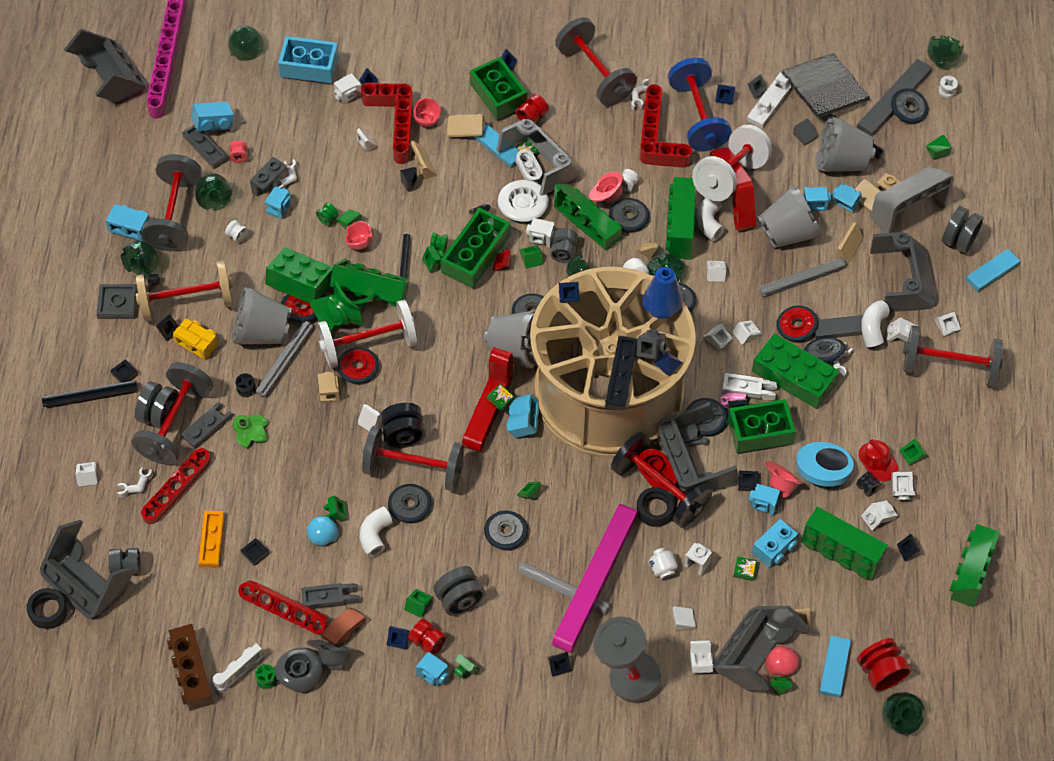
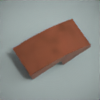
[321,607,365,647]

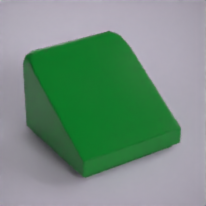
[336,209,362,229]
[520,245,543,268]
[899,439,929,466]
[404,589,433,617]

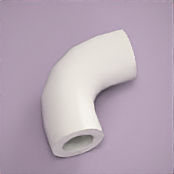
[696,198,724,241]
[861,300,890,348]
[359,506,393,558]

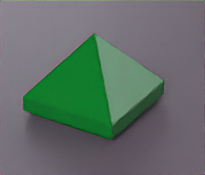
[517,482,541,499]
[770,676,792,695]

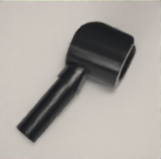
[147,274,160,293]

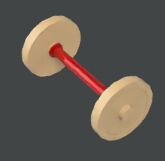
[135,260,233,322]

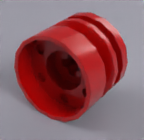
[856,638,912,692]

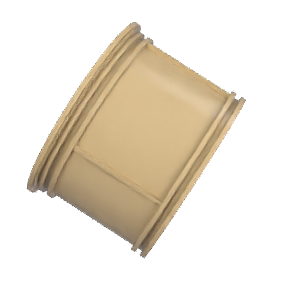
[530,267,696,457]

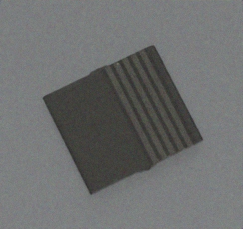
[781,53,870,118]

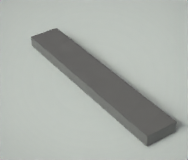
[857,59,932,136]

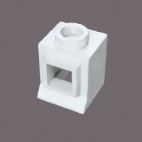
[333,73,361,104]
[526,218,555,248]
[684,543,712,576]

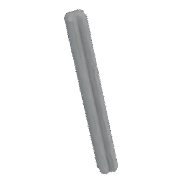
[760,258,846,296]
[256,321,313,397]
[518,562,610,614]

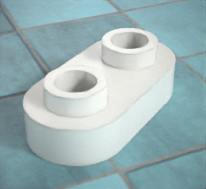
[515,149,542,182]

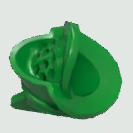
[310,281,375,333]

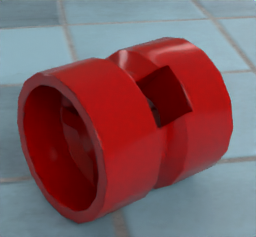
[516,94,549,123]
[408,618,447,655]

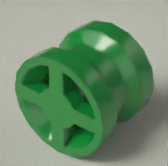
[316,202,339,226]
[430,232,448,253]
[255,664,277,690]

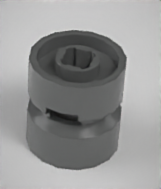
[550,228,578,263]
[108,548,141,574]

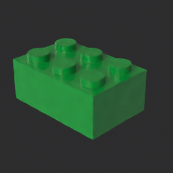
[469,57,527,120]
[265,247,333,303]
[728,399,796,453]

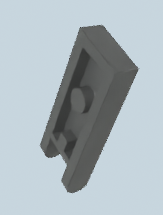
[181,402,233,449]

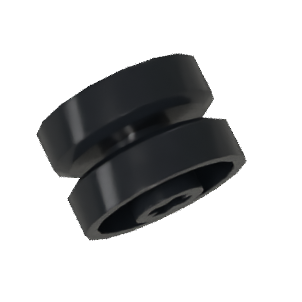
[380,402,426,448]

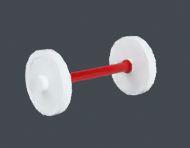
[692,125,772,201]
[318,300,417,369]

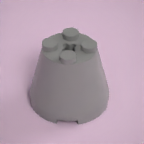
[816,117,876,172]
[758,186,822,249]
[232,287,291,345]
[484,311,538,368]

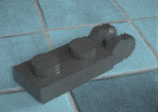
[301,583,360,608]

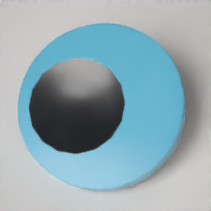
[796,442,853,486]

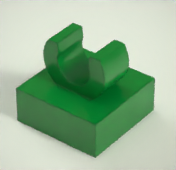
[422,246,445,273]
[323,496,347,522]
[454,653,480,679]

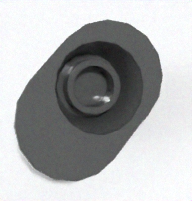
[307,640,353,670]

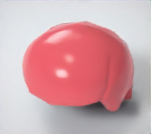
[413,98,441,127]
[345,221,373,250]
[765,646,799,677]

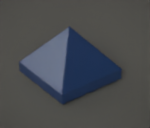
[501,49,517,72]
[359,68,378,86]
[715,84,735,104]
[559,282,579,303]
[654,351,682,376]
[387,626,410,650]

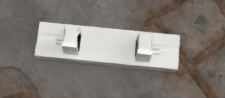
[747,70,797,128]

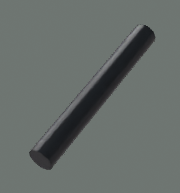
[399,234,410,279]

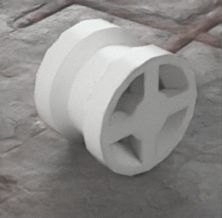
[938,76,958,98]
[621,169,639,192]
[225,220,248,243]

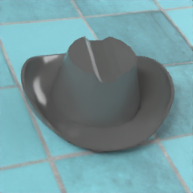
[275,648,322,692]

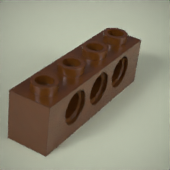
[166,624,214,711]

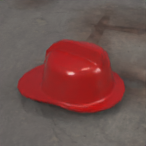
[859,439,898,482]
[637,449,677,491]

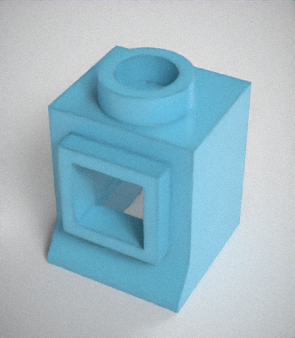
[832,184,862,213]
[264,186,291,219]
[803,187,831,212]
[748,484,780,516]
[416,652,449,687]

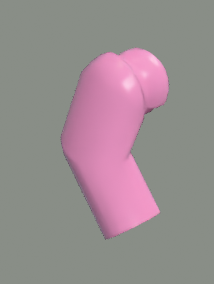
[719,392,747,408]

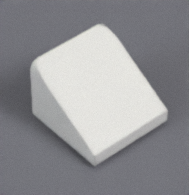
[357,128,378,152]
[707,261,726,282]
[934,312,961,336]
[732,321,762,344]
[704,324,733,350]
[358,404,380,431]
[76,462,97,486]
[672,607,696,631]

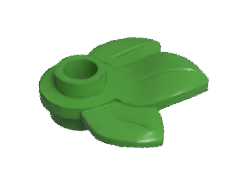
[232,415,269,448]

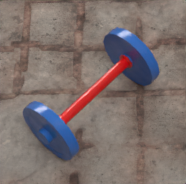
[668,57,732,151]

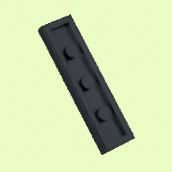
[605,336,638,411]

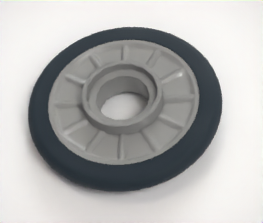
[484,510,528,550]

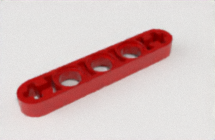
[141,448,211,524]
[238,580,329,634]

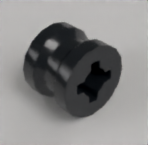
[235,373,256,397]
[856,471,881,496]

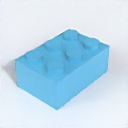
[278,36,339,83]

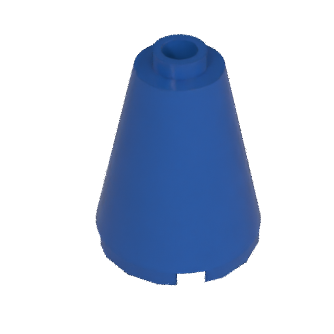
[643,267,682,319]

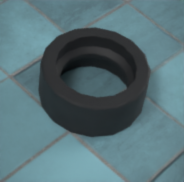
[637,487,674,527]
[26,588,67,629]

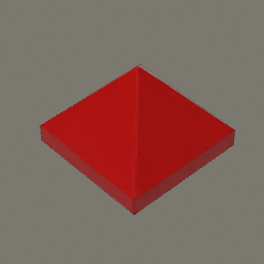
[493,249,511,271]

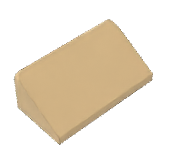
[447,114,485,137]
[411,141,436,179]
[855,179,880,212]
[836,222,863,264]

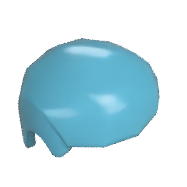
[307,516,339,547]

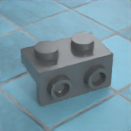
[250,157,287,196]

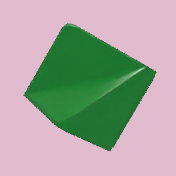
[926,135,952,160]

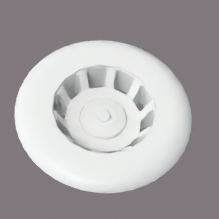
[498,180,549,222]

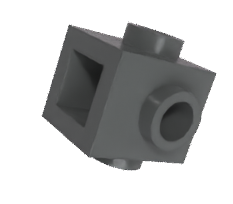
[637,329,668,360]

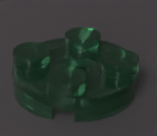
[648,252,685,283]

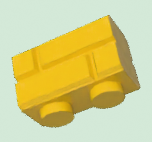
[173,318,219,360]

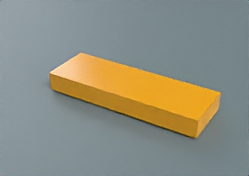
[198,511,225,568]

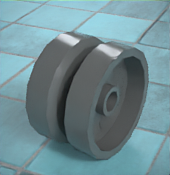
[942,206,984,253]
[135,381,178,429]
[433,566,485,616]

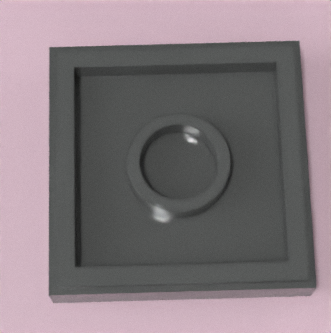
[96,284,138,319]

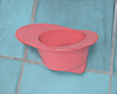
[589,172,623,203]
[765,461,803,498]

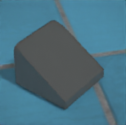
[793,118,818,146]

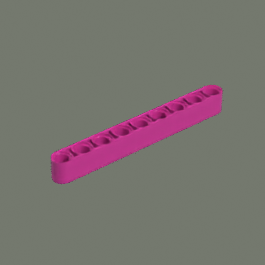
[147,0,187,118]
[552,504,638,653]

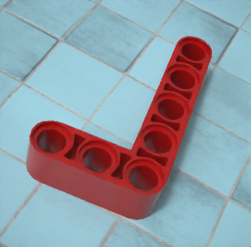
[361,83,413,164]
[639,84,692,168]
[710,147,756,231]
[462,347,513,452]

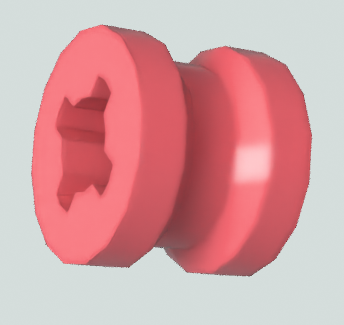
[229,141,248,163]

